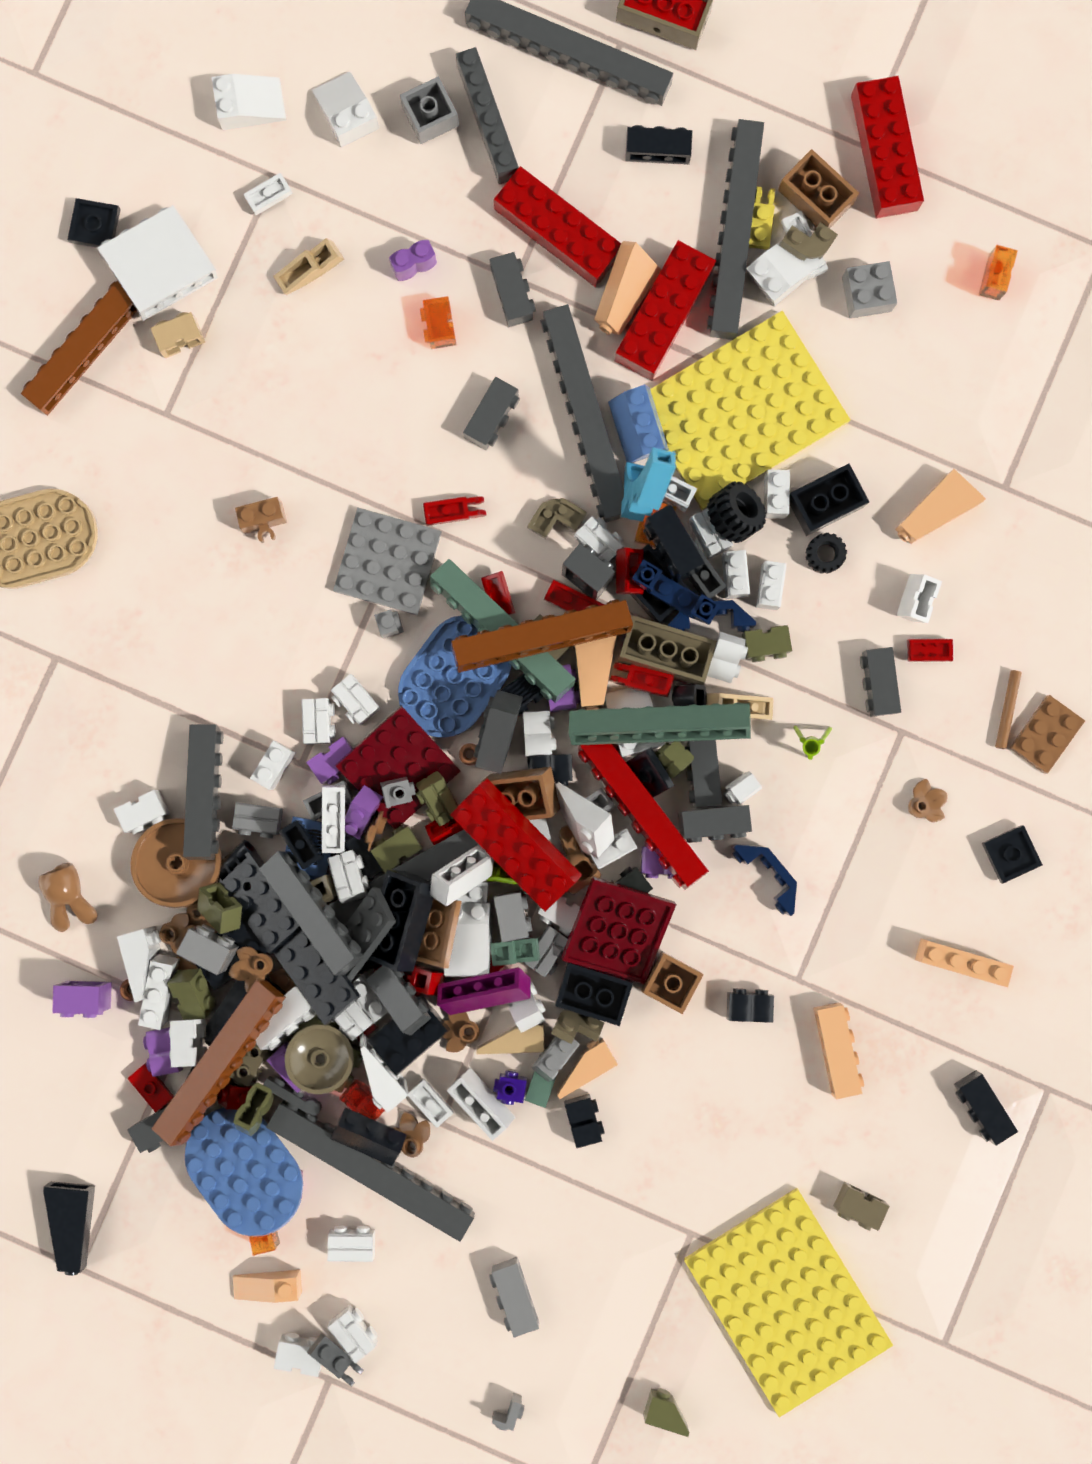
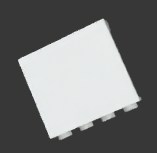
[97,205,218,321]

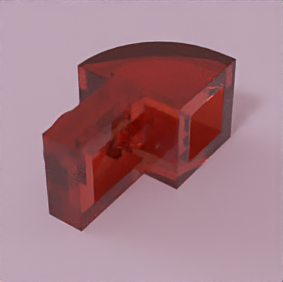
[339,1079,385,1121]

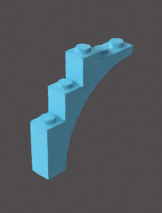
[621,447,676,522]

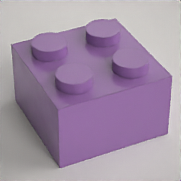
[52,981,112,1018]

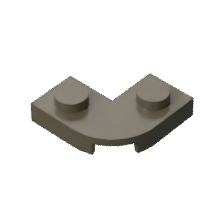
[779,222,838,261]
[527,498,587,539]
[551,1010,604,1044]

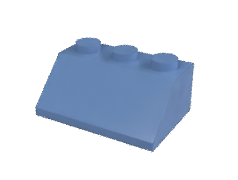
[608,384,669,463]

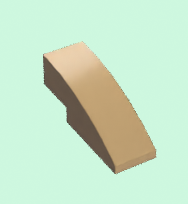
[273,238,344,295]

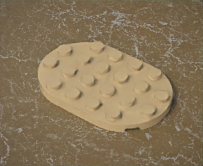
[0,489,98,589]

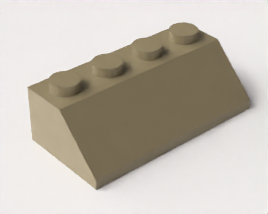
[618,615,717,685]

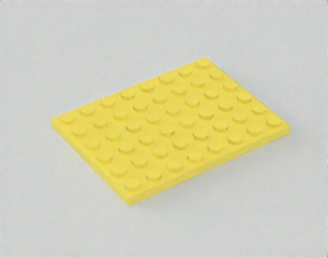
[650,310,851,510]
[684,1188,894,1418]

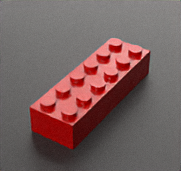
[851,75,924,219]
[493,166,621,288]
[614,240,716,381]
[450,778,582,912]

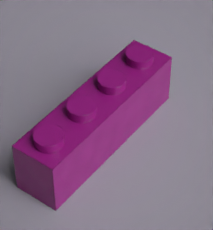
[437,967,530,1015]

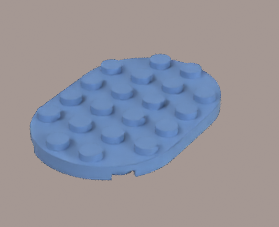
[398,616,512,738]
[185,1108,304,1236]

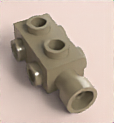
[230,1044,273,1087]

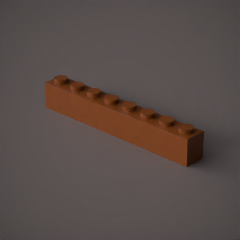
[20,280,137,416]
[451,599,633,673]
[152,980,286,1146]

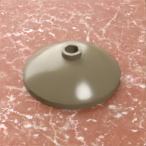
[285,1025,354,1094]

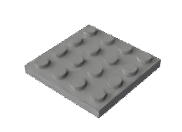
[333,507,442,615]

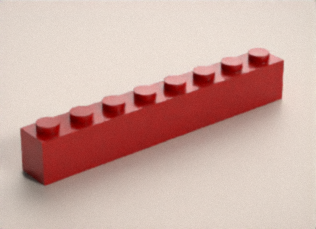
[577,744,709,890]

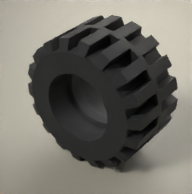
[707,481,766,543]

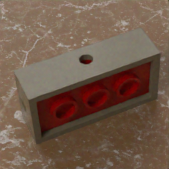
[616,0,713,50]

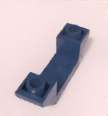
[632,559,721,625]
[667,600,756,632]
[731,844,797,916]

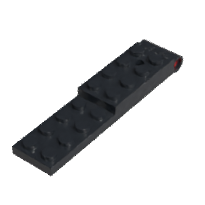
[217,840,361,1025]

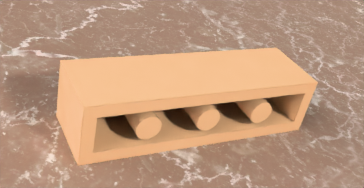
[915,939,1014,987]
[813,1002,864,1099]

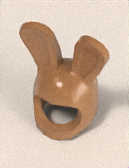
[559,825,601,895]
[39,863,98,932]

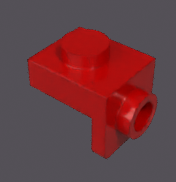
[217,1083,252,1110]

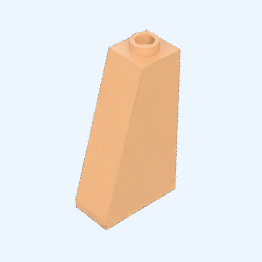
[594,241,661,335]
[895,469,986,544]
[574,635,617,710]

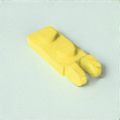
[749,186,775,250]

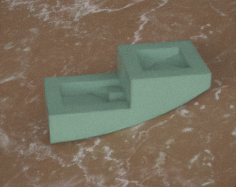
[490,937,540,966]
[524,1071,557,1108]

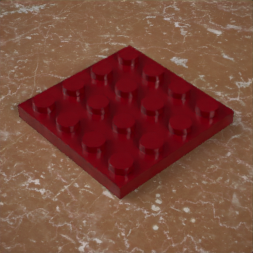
[335,705,461,830]
[561,877,677,984]

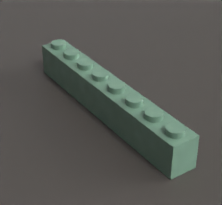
[430,559,576,703]
[568,703,751,745]

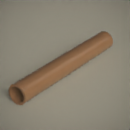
[995,670,1022,749]

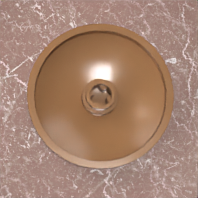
[131,818,222,908]

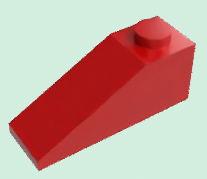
[374,964,445,995]

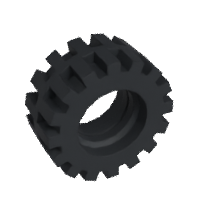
[805,533,847,574]

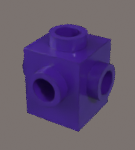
[493,1070,527,1105]

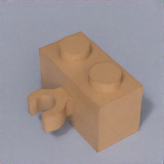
[235,497,287,543]

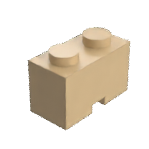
[151,312,206,358]

